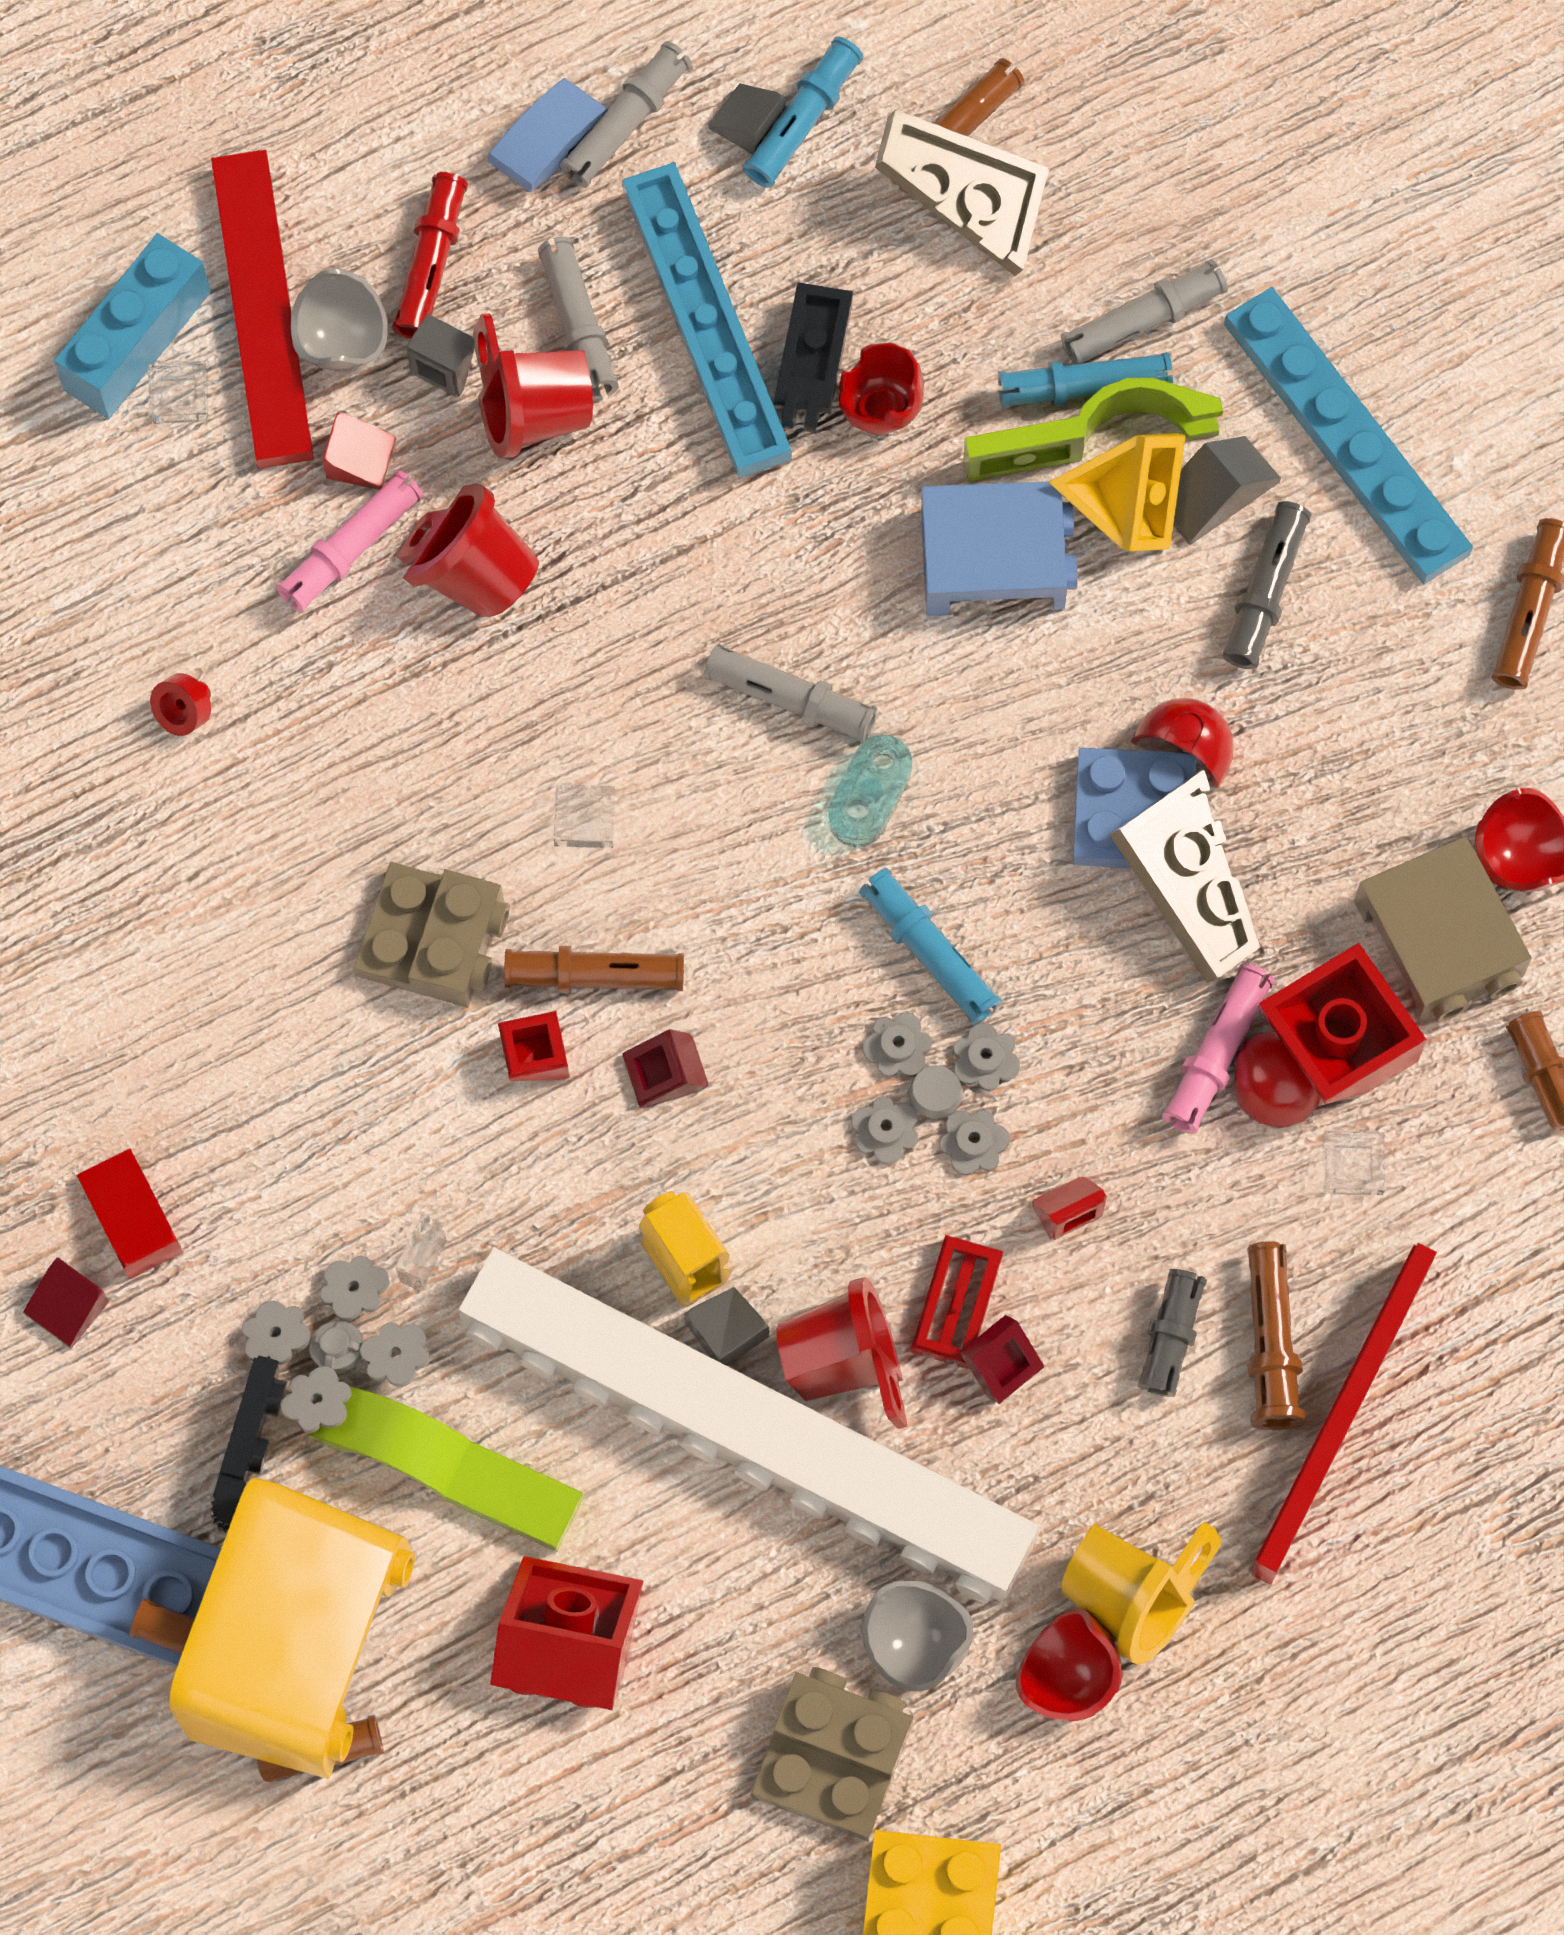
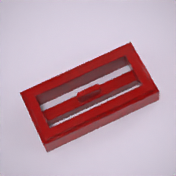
[911,1235,1003,1369]

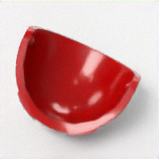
[1131,698,1234,788]
[1475,788,1564,892]
[1016,1608,1123,1722]

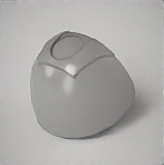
[291,268,388,370]
[862,1581,974,1692]

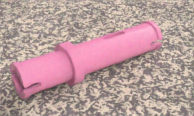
[276,470,424,613]
[1162,963,1275,1134]

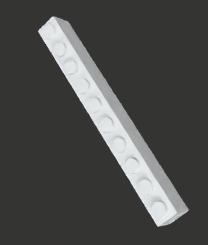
[458,1247,1039,1603]

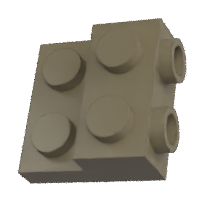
[353,861,510,1008]
[751,1667,913,1842]

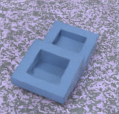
[487,78,607,192]

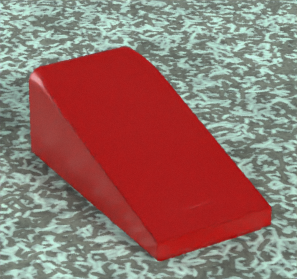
[76,1148,183,1280]

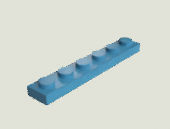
[622,162,792,478]
[1224,287,1473,585]

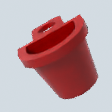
[473,313,593,459]
[397,483,539,618]
[776,1277,907,1429]

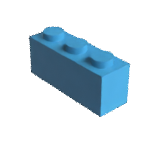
[54,233,211,419]

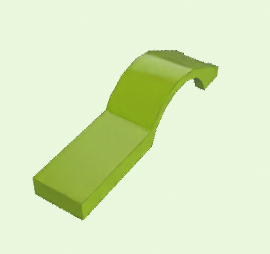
[963,378,1223,482]
[308,1385,584,1552]

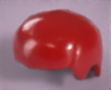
[839,342,924,436]
[1234,1031,1321,1128]

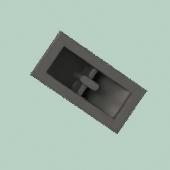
[1173,436,1281,545]

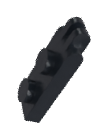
[774,282,853,433]

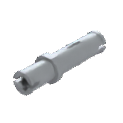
[559,41,692,188]
[538,237,619,400]
[1061,259,1228,364]
[704,644,878,743]

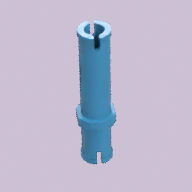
[743,36,863,188]
[998,352,1173,408]
[859,868,1002,1025]

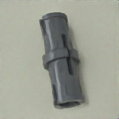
[1138,1269,1207,1397]

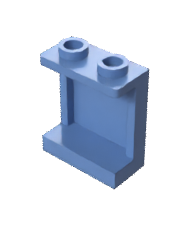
[921,481,1077,616]

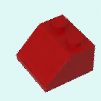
[1258,943,1427,1104]
[490,1556,644,1710]

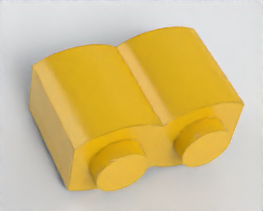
[639,1191,731,1307]

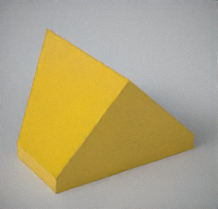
[1048,433,1186,551]

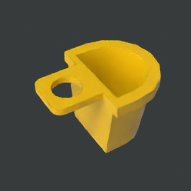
[1061,1522,1221,1665]

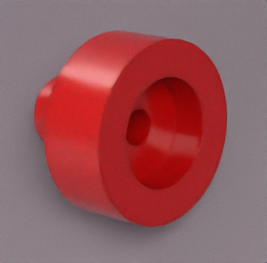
[150,673,211,736]

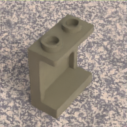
[1354,835,1532,1023]

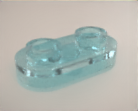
[828,735,912,847]

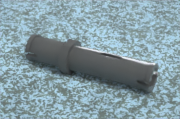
[1223,501,1312,669]

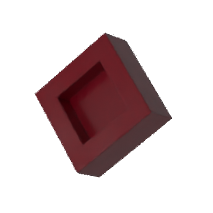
[960,1315,1045,1404]

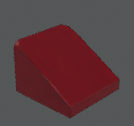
[622,1029,708,1108]
[23,1257,109,1349]

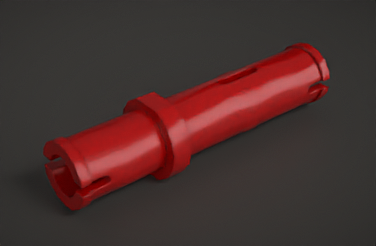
[392,172,468,339]

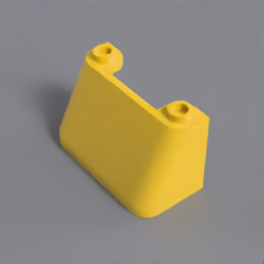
[169,1477,415,1779]

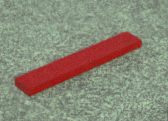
[211,149,315,469]
[1251,1243,1437,1585]

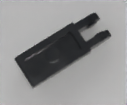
[210,1355,288,1533]

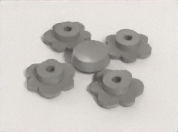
[852,1013,1020,1175]
[242,1256,430,1433]

